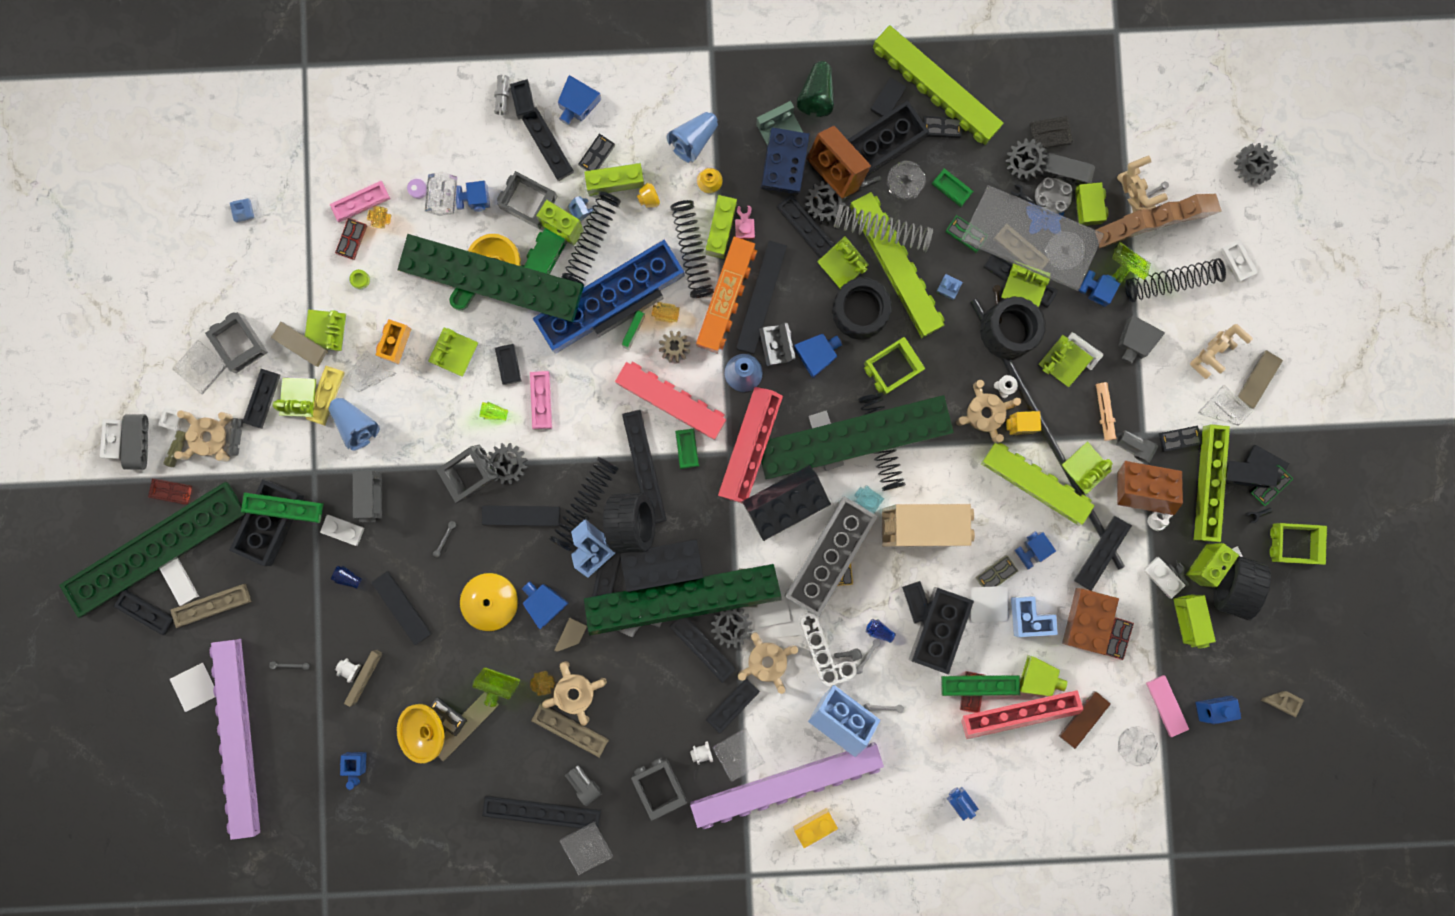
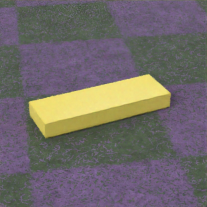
[305,365,345,426]

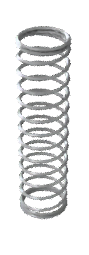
[834,204,933,252]

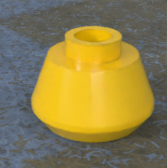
[697,168,722,193]
[637,183,660,208]

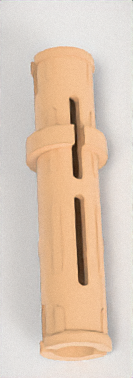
[1095,382,1117,441]

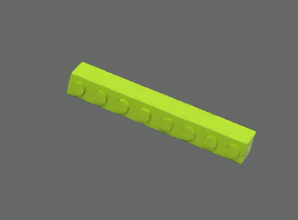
[873,25,1004,145]
[850,192,945,339]

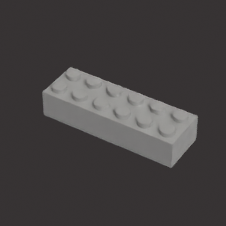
[784,496,878,617]

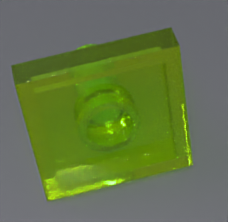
[1112,242,1151,283]
[472,667,520,707]

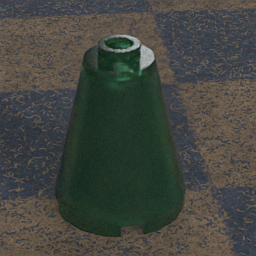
[797,61,834,117]

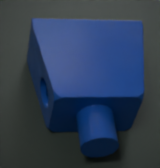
[558,75,601,125]
[794,334,842,379]
[522,581,569,629]
[1195,695,1241,724]

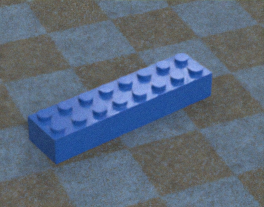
[533,239,685,354]

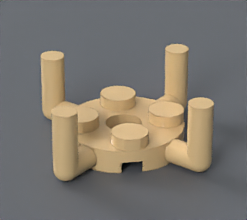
[1117,155,1168,212]
[1190,324,1253,379]
[956,380,1021,443]
[174,410,233,462]
[738,632,798,694]
[542,661,607,726]

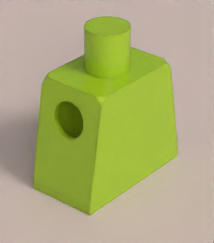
[1020,655,1067,696]

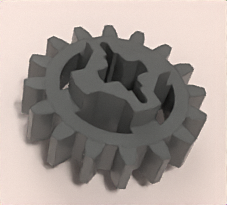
[1006,138,1049,181]
[1234,143,1278,185]
[805,181,846,223]
[488,443,528,485]
[711,609,753,648]

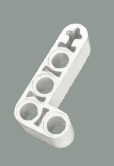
[800,612,856,686]

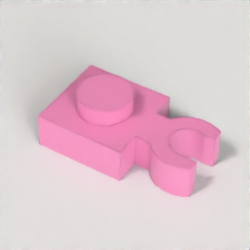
[735,206,755,240]

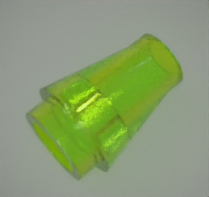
[479,401,508,421]

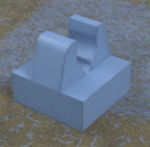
[568,196,593,221]
[230,198,255,223]
[937,274,962,300]

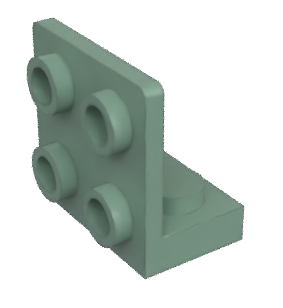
[756,101,803,145]

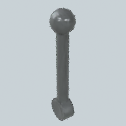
[433,521,456,558]
[269,661,310,670]

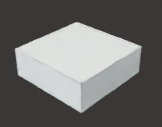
[158,407,183,432]

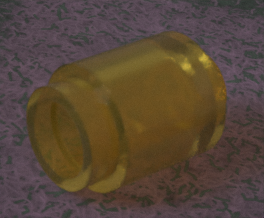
[651,302,680,323]

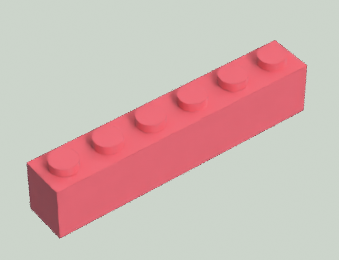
[615,362,726,440]
[718,387,783,504]
[961,690,1083,740]

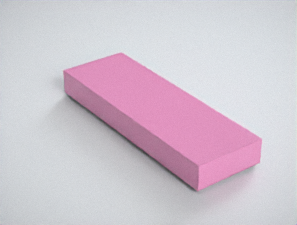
[330,181,390,223]
[530,371,552,429]
[1146,675,1189,737]

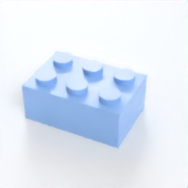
[808,685,880,757]

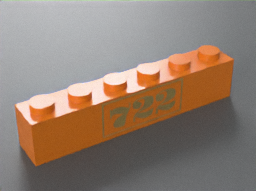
[696,236,758,354]

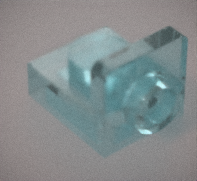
[854,485,884,514]

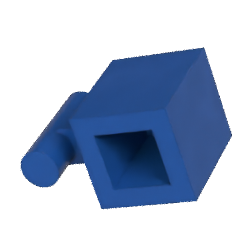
[454,180,490,212]
[1078,270,1120,307]
[1014,531,1056,570]
[340,752,366,790]
[946,787,979,821]

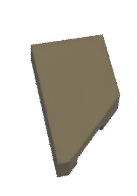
[554,618,587,652]
[1261,691,1304,717]

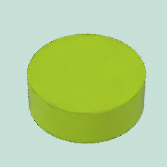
[349,269,370,289]

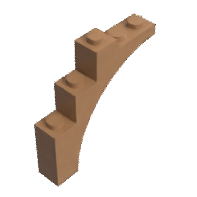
[1094,194,1222,248]

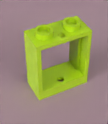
[536,200,584,246]
[864,337,925,395]
[1270,523,1327,565]
[1185,543,1239,587]
[1173,594,1216,648]

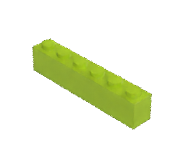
[1194,424,1230,542]
[981,443,1095,526]

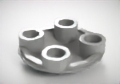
[1035,177,1072,214]

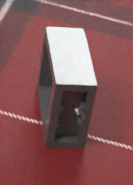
[497,171,558,229]
[205,312,268,373]
[437,444,499,503]
[353,471,382,523]
[631,757,687,821]

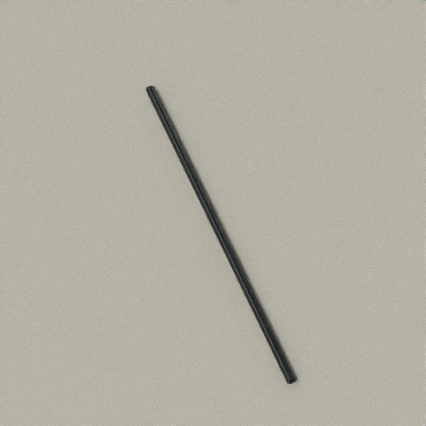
[970,299,1125,570]

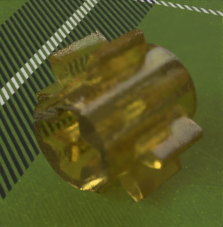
[367,206,392,229]
[530,671,555,696]

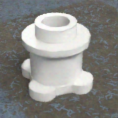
[994,375,1018,398]
[1147,512,1173,531]
[335,658,362,683]
[690,741,713,765]

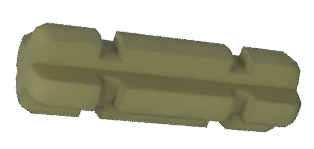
[163,430,186,467]

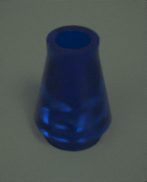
[331,565,362,589]
[866,619,896,643]

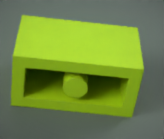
[1075,182,1108,227]

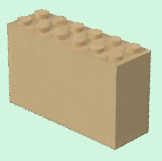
[882,504,975,547]

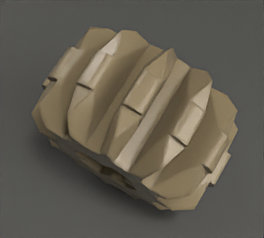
[659,331,691,363]

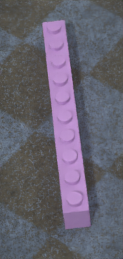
[210,639,260,840]
[690,742,884,829]

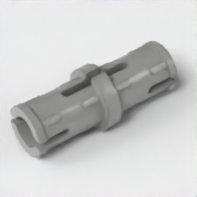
[494,75,509,115]

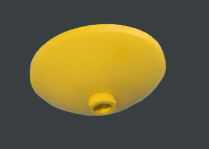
[468,234,521,266]
[460,573,518,631]
[397,704,444,763]

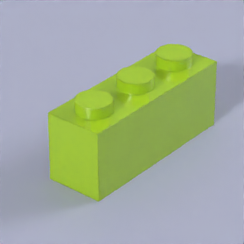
[584,163,644,196]
[705,195,737,259]

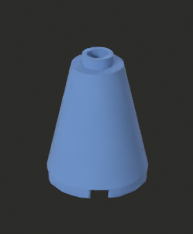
[666,112,718,163]
[725,354,763,392]
[329,398,380,451]

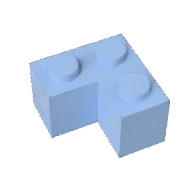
[571,520,615,577]
[1011,596,1058,637]

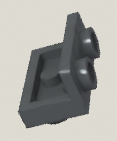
[759,323,795,366]

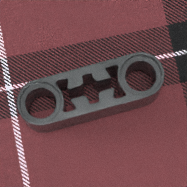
[1038,153,1096,186]
[121,414,149,470]

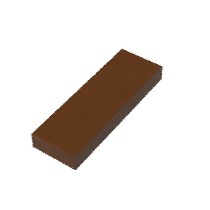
[1059,691,1111,749]

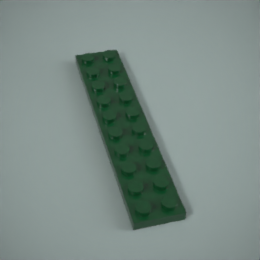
[397,234,584,322]
[761,395,954,480]
[59,482,246,618]
[584,564,782,636]

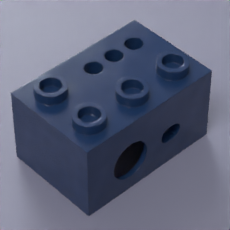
[761,127,810,195]

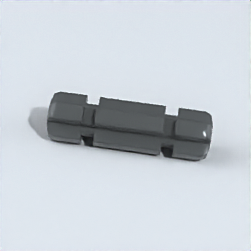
[227,418,243,456]

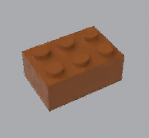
[806,126,871,199]
[1117,461,1183,515]
[1062,588,1119,655]

